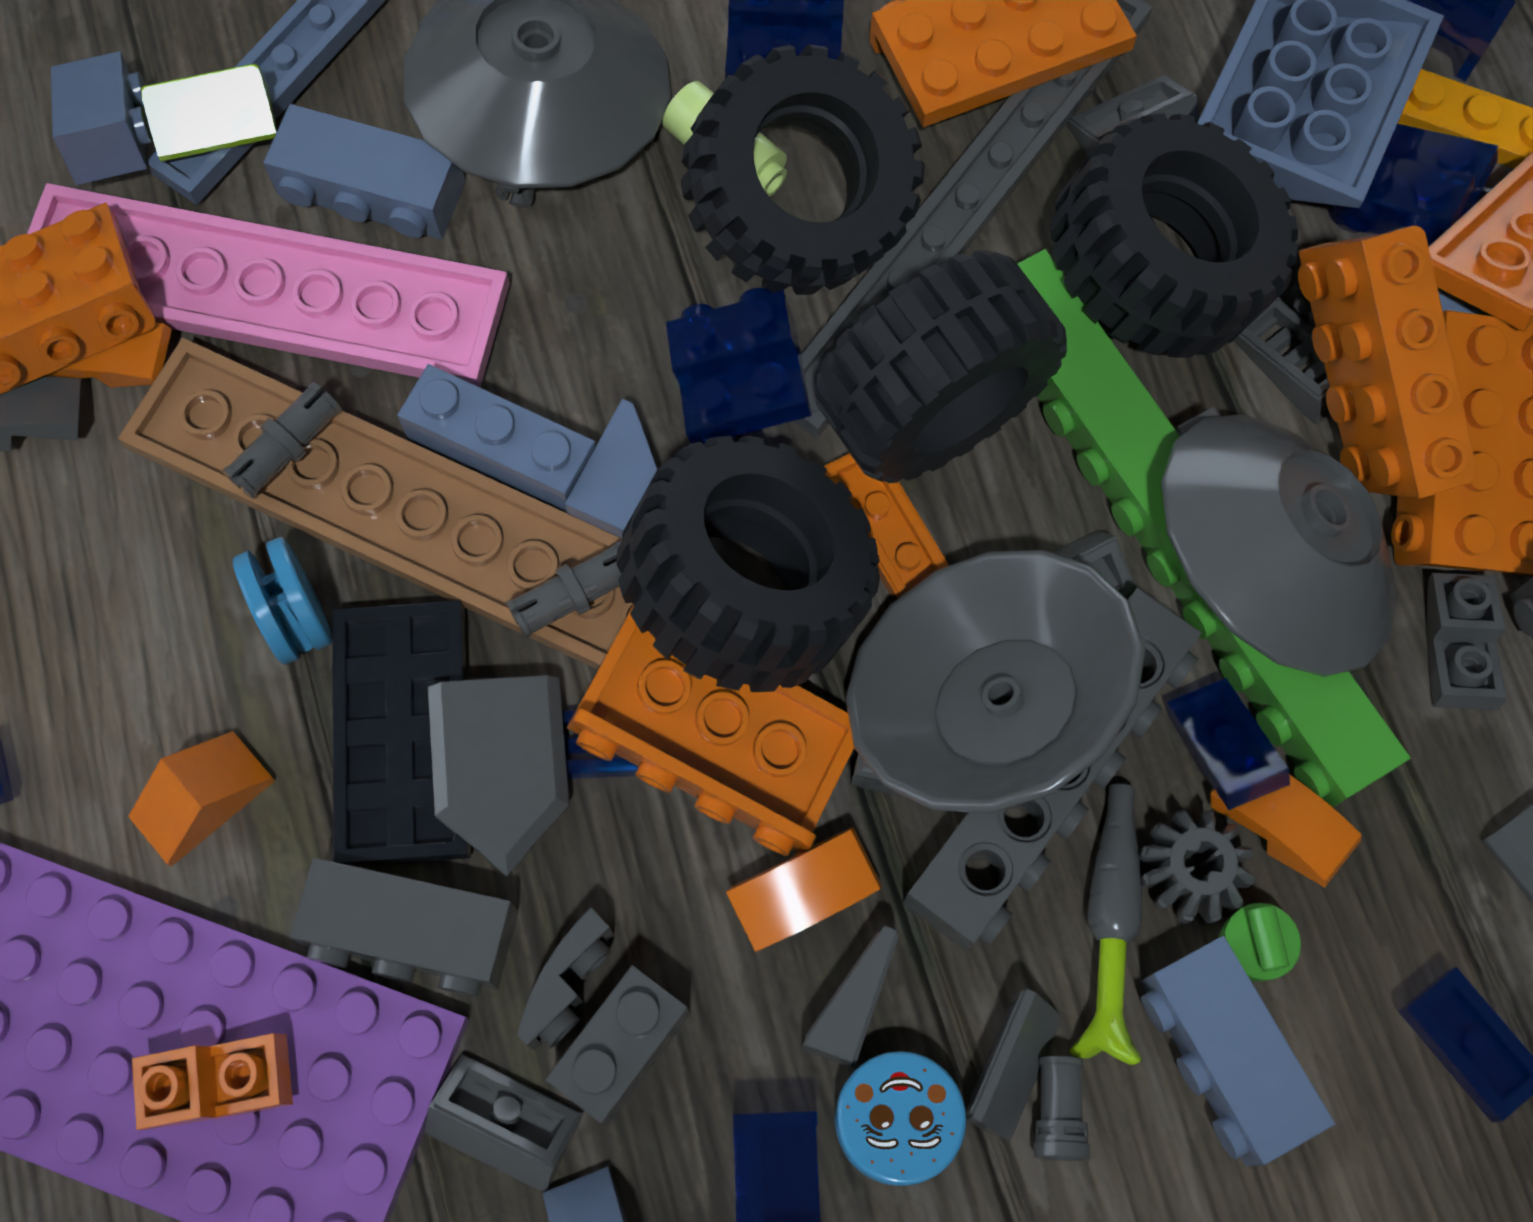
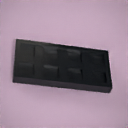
[332,601,471,867]

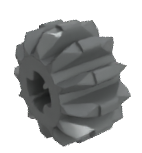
[1139,810,1256,924]

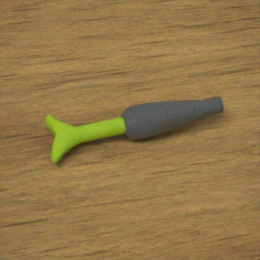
[1069,784,1142,1065]

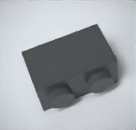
[546,965,690,1127]

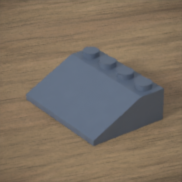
[1197,0,1444,208]

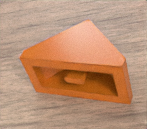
[128,731,276,867]

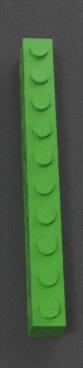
[1018,249,1411,808]

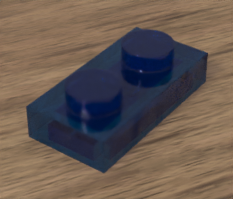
[1167,678,1290,810]
[1398,967,1533,1123]

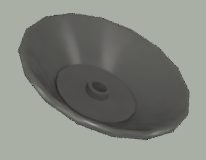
[403,0,671,188]
[1161,414,1398,677]
[845,550,1145,813]

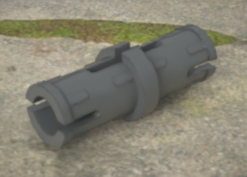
[222,382,342,499]
[506,541,622,639]

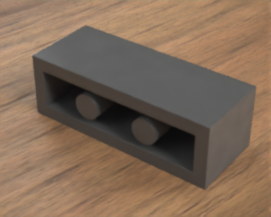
[289,858,519,997]

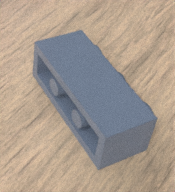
[263,104,466,240]
[397,364,596,513]
[1140,935,1336,1167]

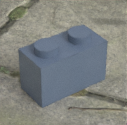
[51,51,153,185]

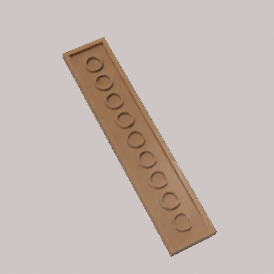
[118,338,634,670]

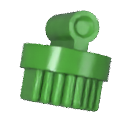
[1218,903,1301,982]

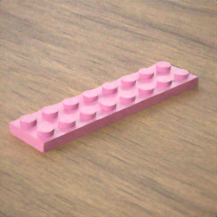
[27,183,510,388]

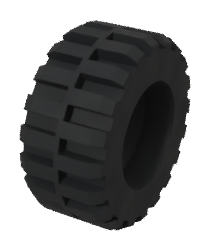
[681,44,925,295]
[1050,113,1299,358]
[815,250,1067,483]
[616,436,880,692]

